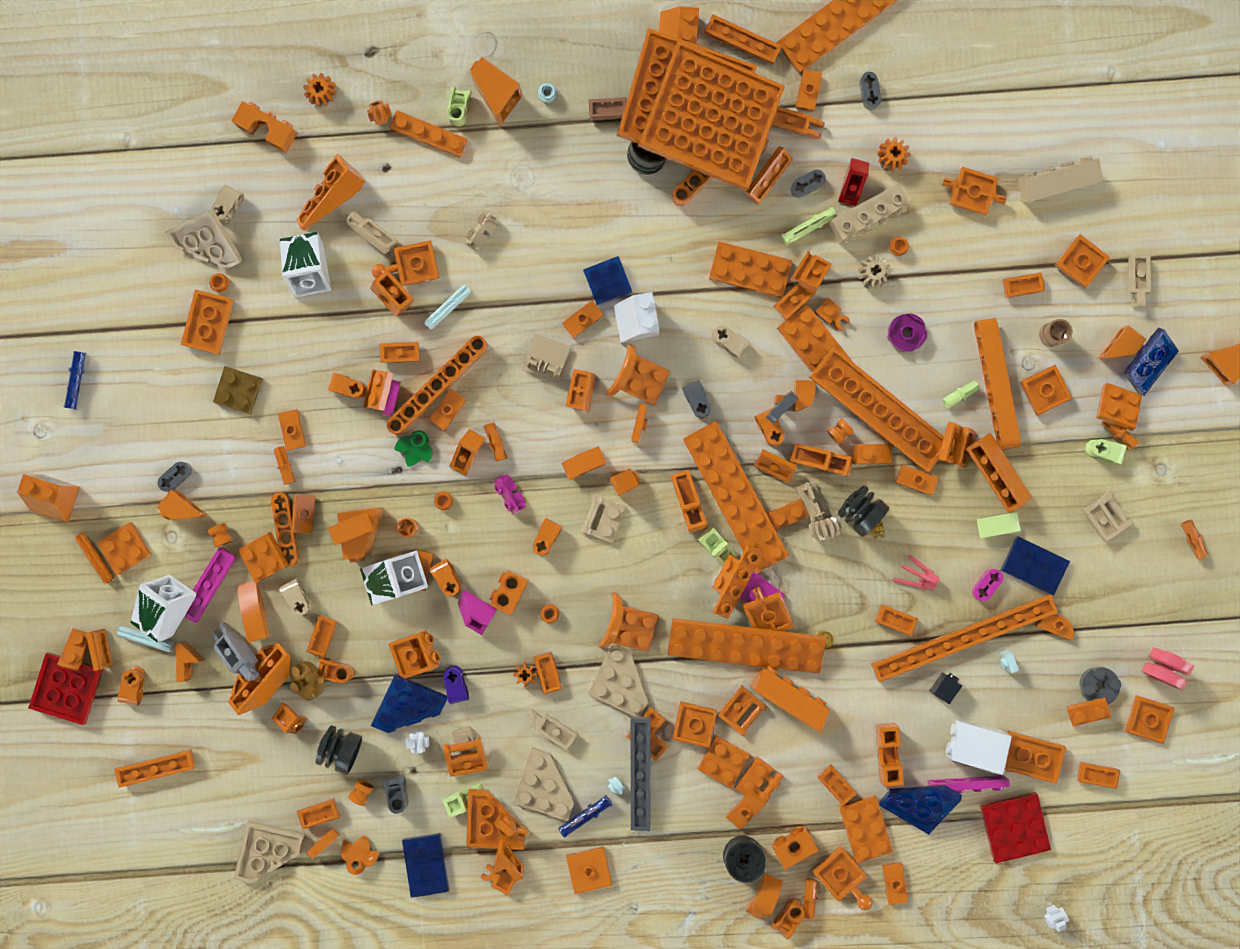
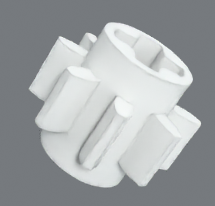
[405,731,430,754]
[1044,905,1069,932]

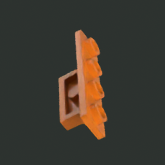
[712,544,763,619]

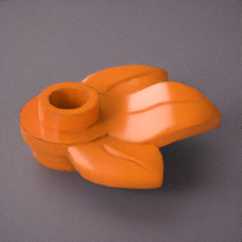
[341,836,379,875]

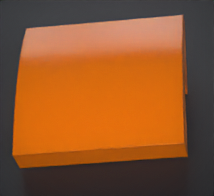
[939,422,976,468]

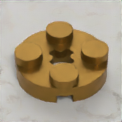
[290,661,324,701]

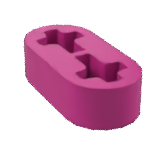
[383,380,401,417]
[972,569,1003,601]

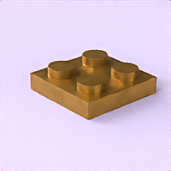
[213,366,263,414]

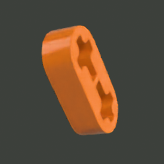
[305,827,340,860]

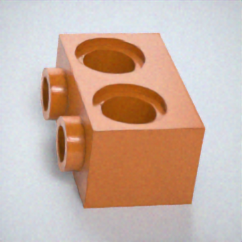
[489,570,529,616]

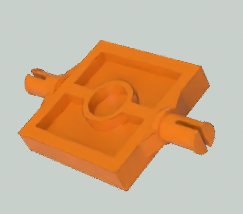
[942,167,1007,216]
[743,587,794,631]

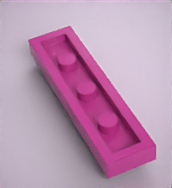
[185,547,237,623]
[928,775,1010,794]

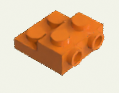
[388,629,441,680]

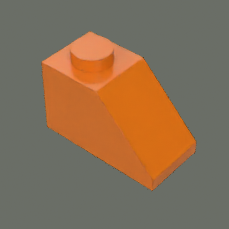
[1099,325,1147,360]
[449,429,486,476]
[853,444,892,464]
[610,468,640,496]
[156,490,207,520]

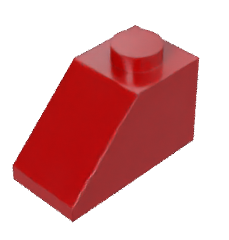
[838,158,870,206]

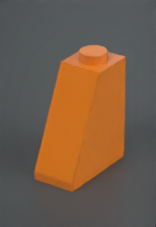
[1200,343,1240,386]

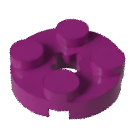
[887,313,927,352]

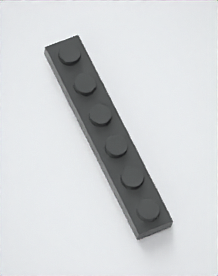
[630,716,651,831]

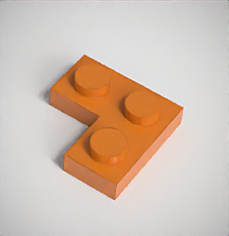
[626,706,668,761]

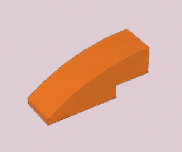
[790,443,854,477]
[671,470,707,534]
[237,581,271,643]

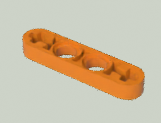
[271,492,299,566]

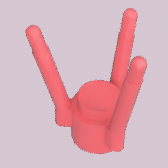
[892,555,939,590]

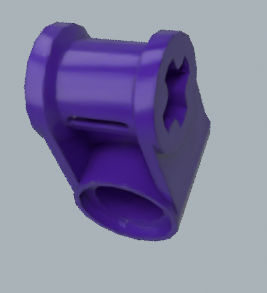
[443,665,469,704]

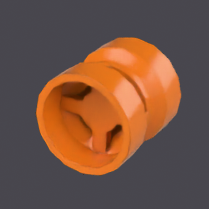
[827,418,854,445]
[397,518,419,537]
[207,523,233,548]
[348,779,374,806]

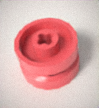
[1141,647,1195,691]

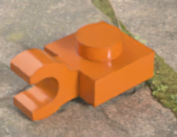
[495,812,529,844]

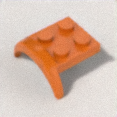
[606,343,670,406]
[598,592,659,652]

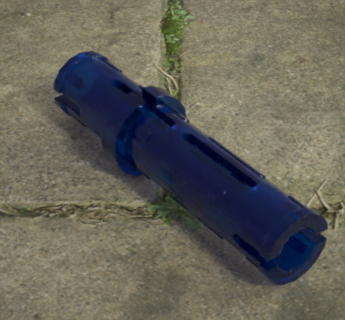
[64,351,86,409]
[558,795,612,838]

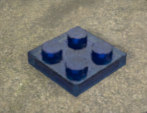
[583,256,632,306]

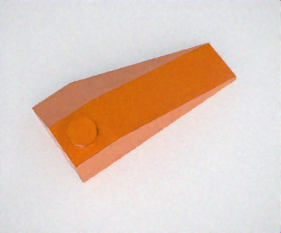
[296,153,365,231]

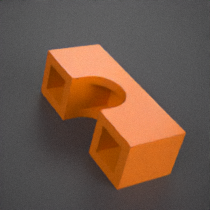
[231,101,297,153]
[875,723,904,787]

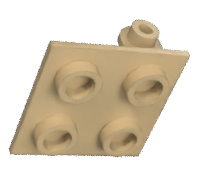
[522,333,571,383]

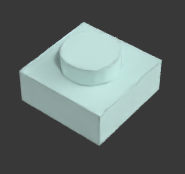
[999,650,1019,673]

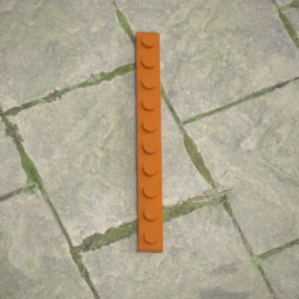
[871,594,1058,682]

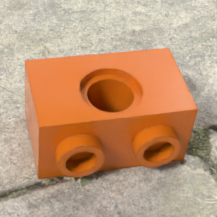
[370,270,413,317]
[771,826,818,870]

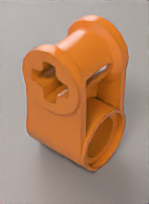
[328,372,367,399]
[754,408,784,446]
[533,518,563,556]
[430,558,462,596]
[317,657,354,683]
[117,666,145,706]
[771,899,805,940]

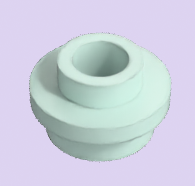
[538,83,557,103]
[608,777,625,795]

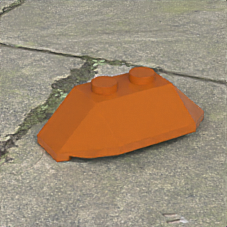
[228,643,290,715]

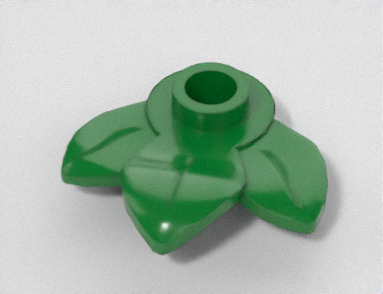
[394,430,432,467]

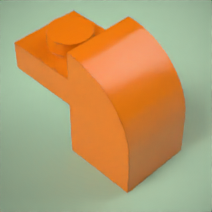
[774,380,816,412]
[746,873,782,919]

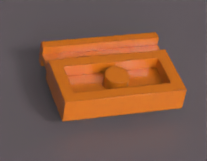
[791,251,832,293]
[363,369,393,411]

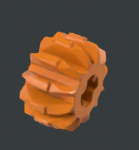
[303,73,337,107]
[877,137,910,171]

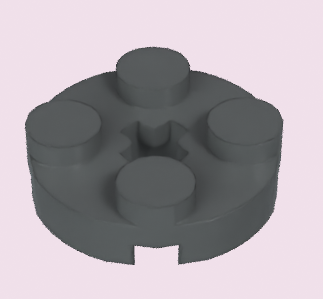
[1080,667,1121,705]

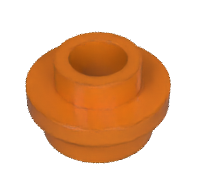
[540,604,560,623]

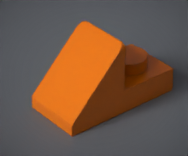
[176,641,205,682]
[492,840,524,882]

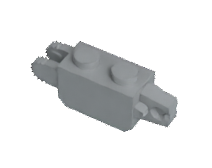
[212,622,259,681]

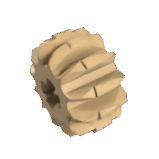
[857,255,891,288]
[809,517,842,542]

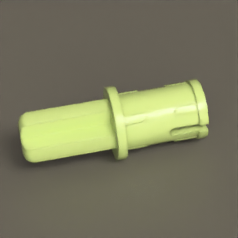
[942,381,980,409]

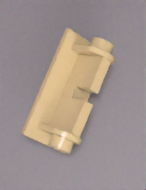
[465,211,499,251]
[796,480,829,522]

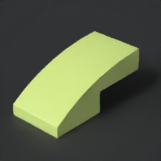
[977,512,1021,538]
[697,526,739,566]
[442,783,483,818]

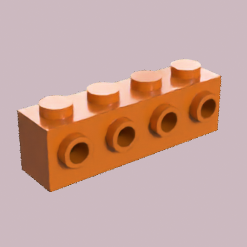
[966,433,1032,513]

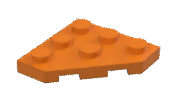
[466,789,525,850]

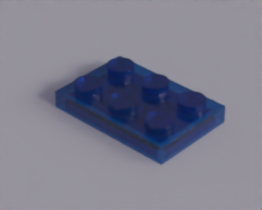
[1123,327,1179,396]
[1000,536,1070,596]
[402,833,450,898]

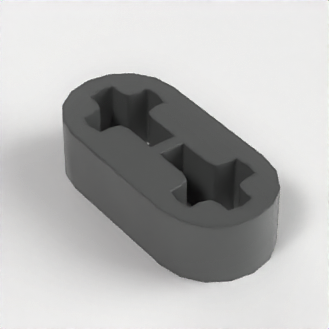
[859,72,881,110]
[791,170,826,198]
[766,391,798,424]
[157,462,192,492]

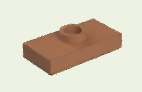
[588,97,627,120]

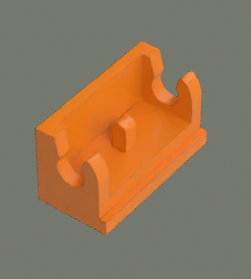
[566,369,597,412]

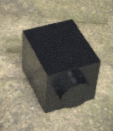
[929,672,962,705]

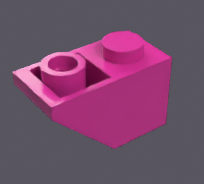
[457,590,497,635]

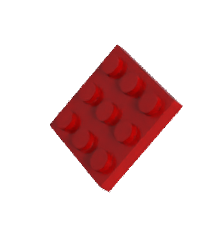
[28,652,103,725]
[980,792,1051,864]

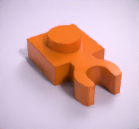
[814,297,850,331]
[481,864,515,895]

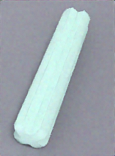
[424,285,471,330]
[117,626,174,652]

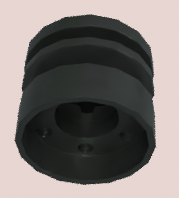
[627,141,667,175]
[837,485,890,537]
[315,725,363,775]
[723,835,766,883]

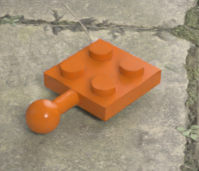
[372,240,440,287]
[812,845,873,911]

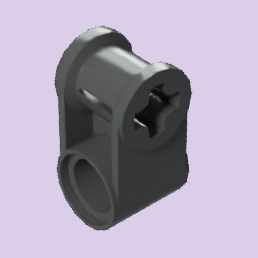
[682,380,710,419]
[383,774,408,814]

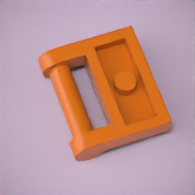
[717,684,768,737]
[443,737,488,777]

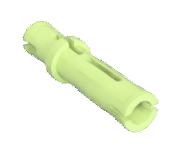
[781,207,837,246]

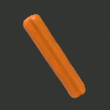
[75,533,114,584]

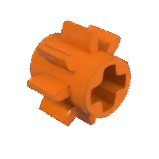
[367,100,391,125]
[513,662,537,687]

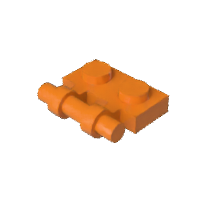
[735,756,784,802]

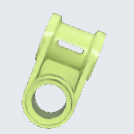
[447,86,472,127]
[1085,439,1127,465]

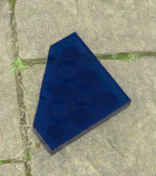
[371,674,447,733]
[879,785,962,835]

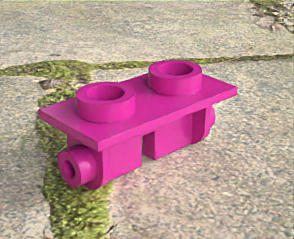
[494,474,526,515]

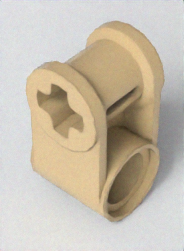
[211,185,244,224]
[712,326,750,358]
[279,578,312,616]

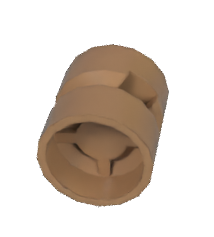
[1039,319,1073,347]

